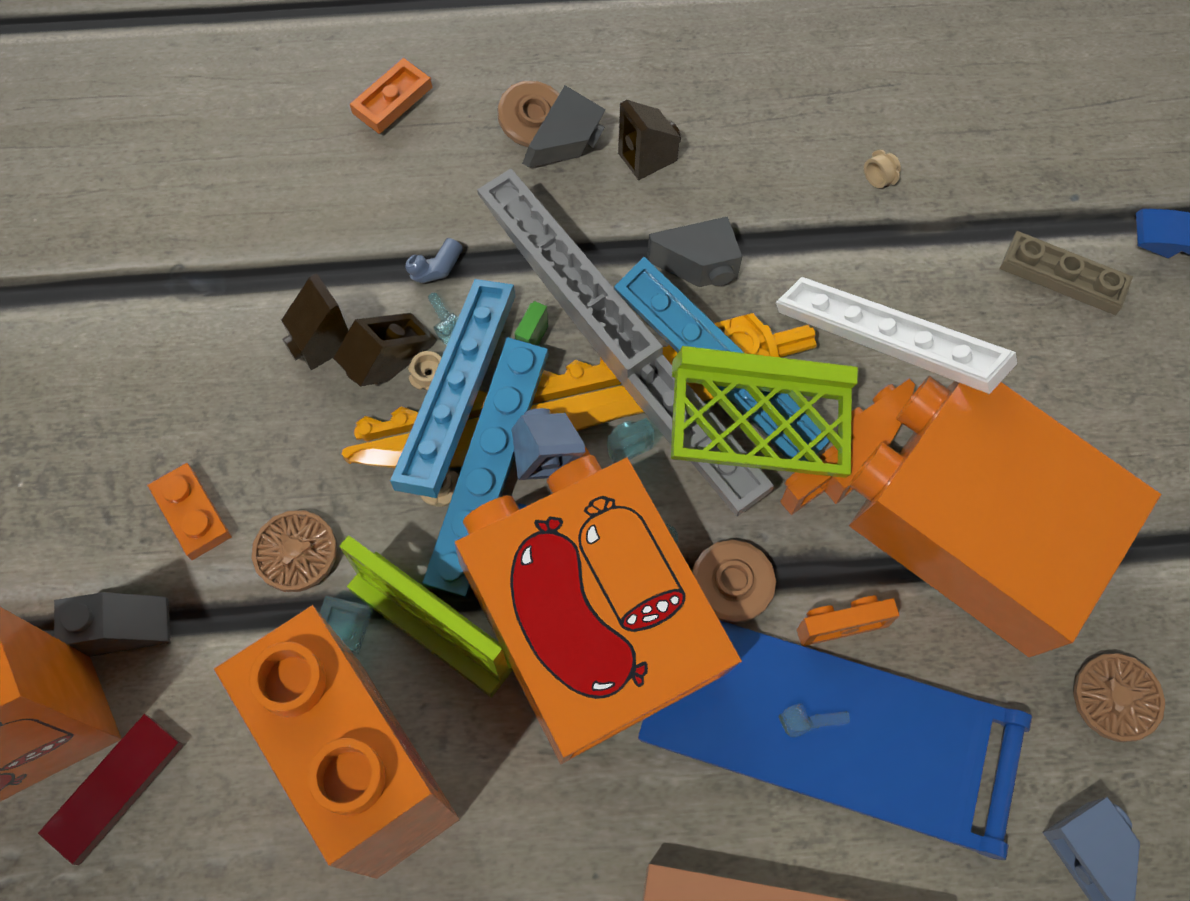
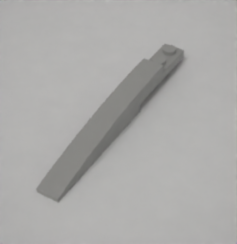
[477,169,774,517]

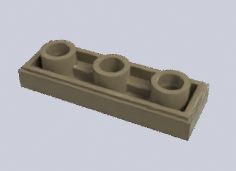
[1000,231,1133,315]

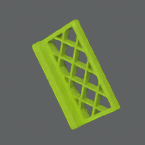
[671,346,858,478]
[339,535,513,698]

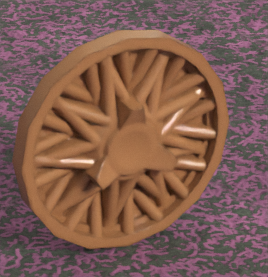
[497,81,559,147]
[251,510,337,592]
[692,540,776,624]
[1073,653,1165,742]

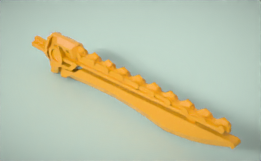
[342,313,817,468]

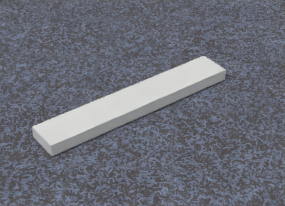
[776,277,1017,394]

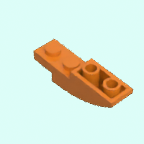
[780,378,915,515]

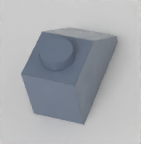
[512,408,585,480]
[1042,797,1140,901]

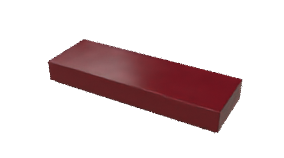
[38,714,184,866]

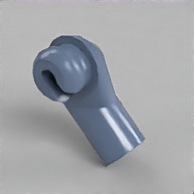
[405,238,463,283]

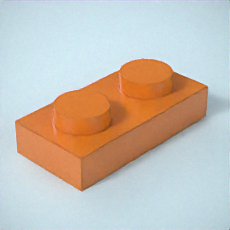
[350,58,433,134]
[147,463,232,560]
[796,595,900,646]

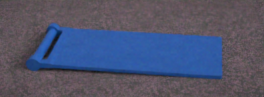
[638,620,1032,860]

